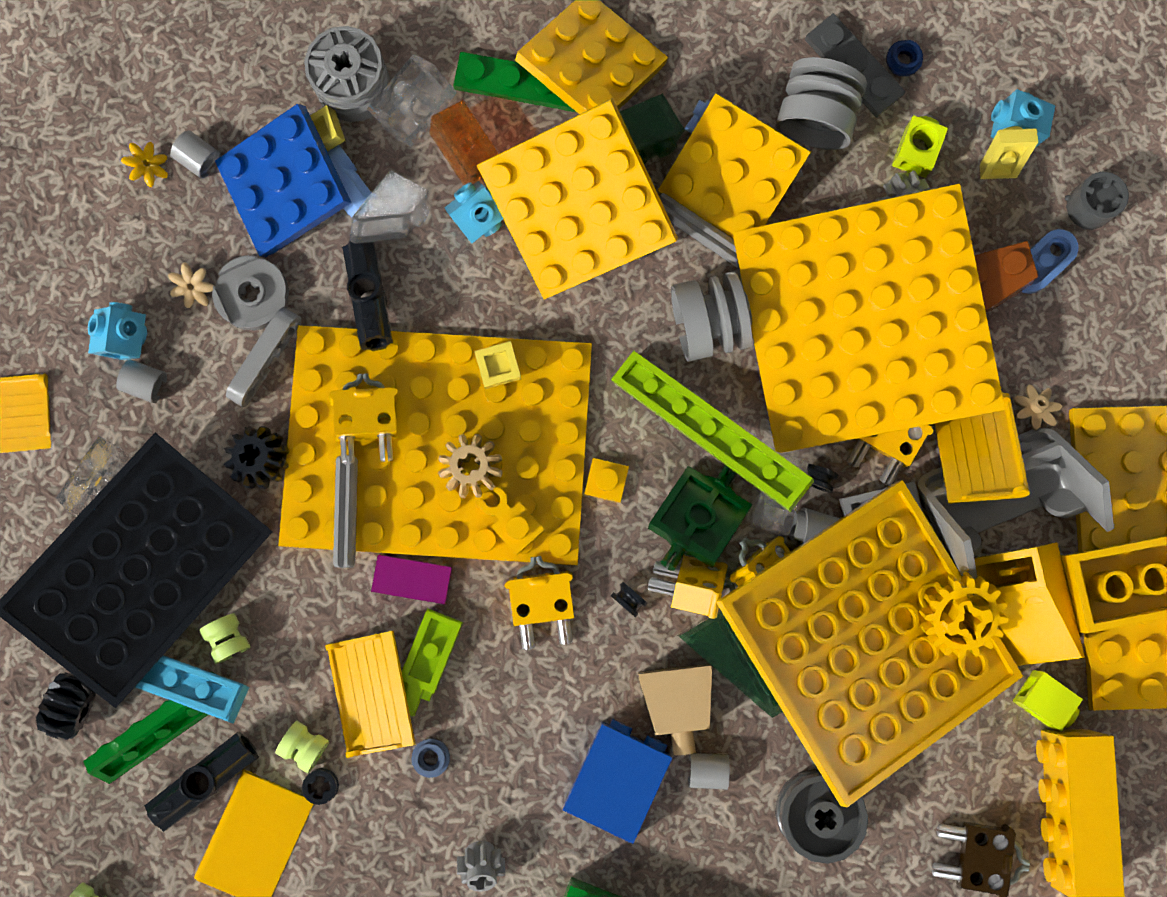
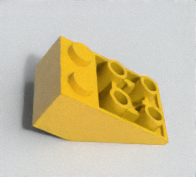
[974,542,1085,666]

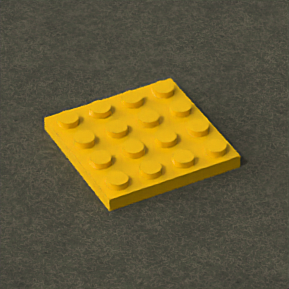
[477,98,678,299]

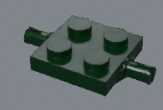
[648,465,753,571]

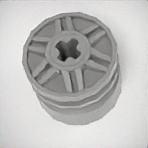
[304,26,391,122]
[775,57,867,150]
[671,271,752,362]

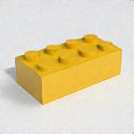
[1061,535,1167,633]
[1036,729,1125,897]

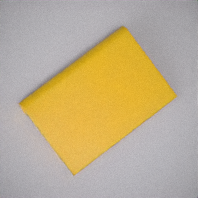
[0,373,51,453]
[935,393,1030,503]
[325,630,416,758]
[194,770,313,897]

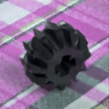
[224,426,289,489]
[36,672,96,740]

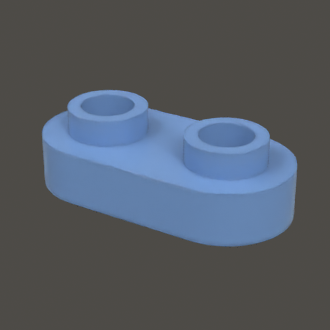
[1021,229,1078,294]

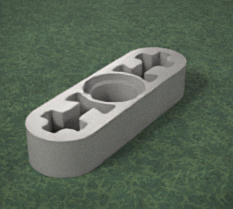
[226,307,301,407]

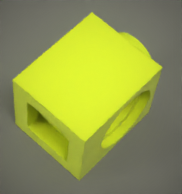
[891,115,948,178]
[1013,670,1083,731]

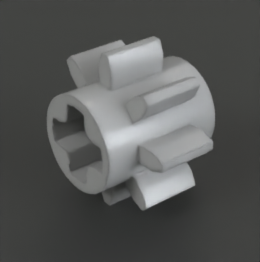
[882,170,930,200]
[457,841,505,892]

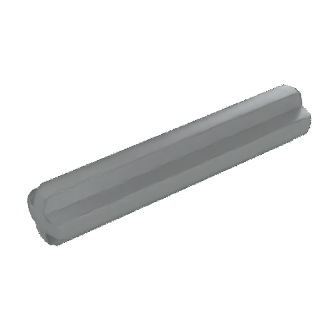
[659,193,739,268]
[333,455,358,568]

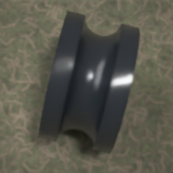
[805,464,839,493]
[611,582,648,618]
[302,768,339,805]

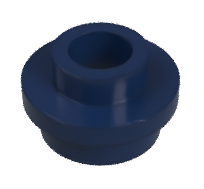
[886,40,923,77]

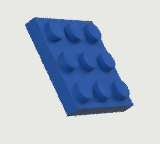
[215,103,352,257]

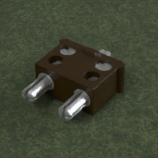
[932,822,1030,897]

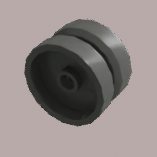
[775,769,868,864]

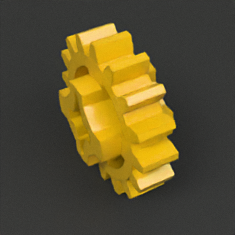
[919,572,1009,659]

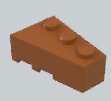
[974,241,1038,314]

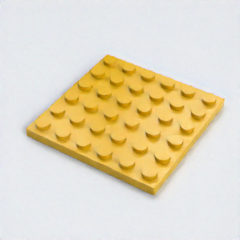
[732,184,1005,453]
[716,480,1023,807]

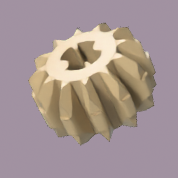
[438,434,502,498]

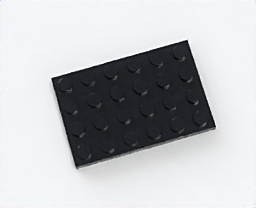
[0,432,273,709]

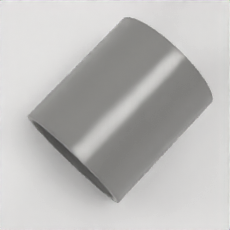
[170,130,221,179]
[116,359,167,403]
[688,753,730,790]

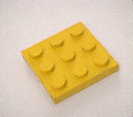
[515,0,668,114]
[658,93,811,238]

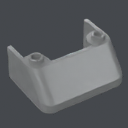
[918,428,1114,580]

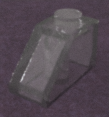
[349,170,430,244]

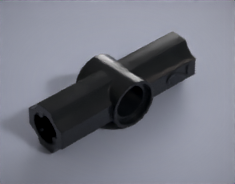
[342,238,393,351]
[144,731,259,832]

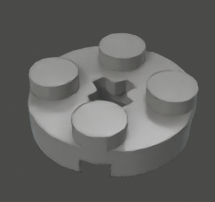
[212,255,289,331]

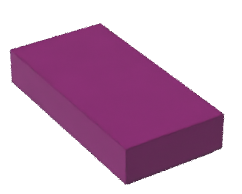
[371,555,453,605]

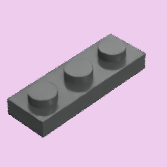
[805,13,906,118]

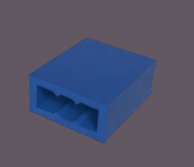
[563,719,672,844]

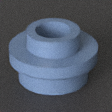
[411,738,450,778]

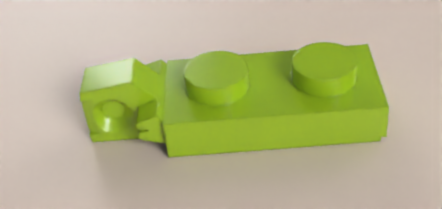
[402,608,464,717]

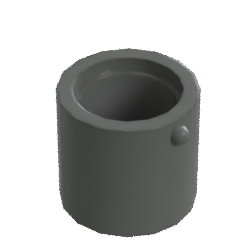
[1065,171,1129,230]

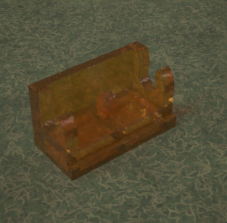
[429,100,499,185]

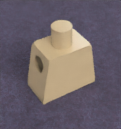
[638,664,712,755]

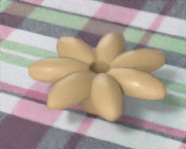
[168,262,214,308]
[1014,385,1062,430]

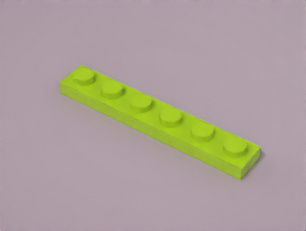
[611,350,814,512]

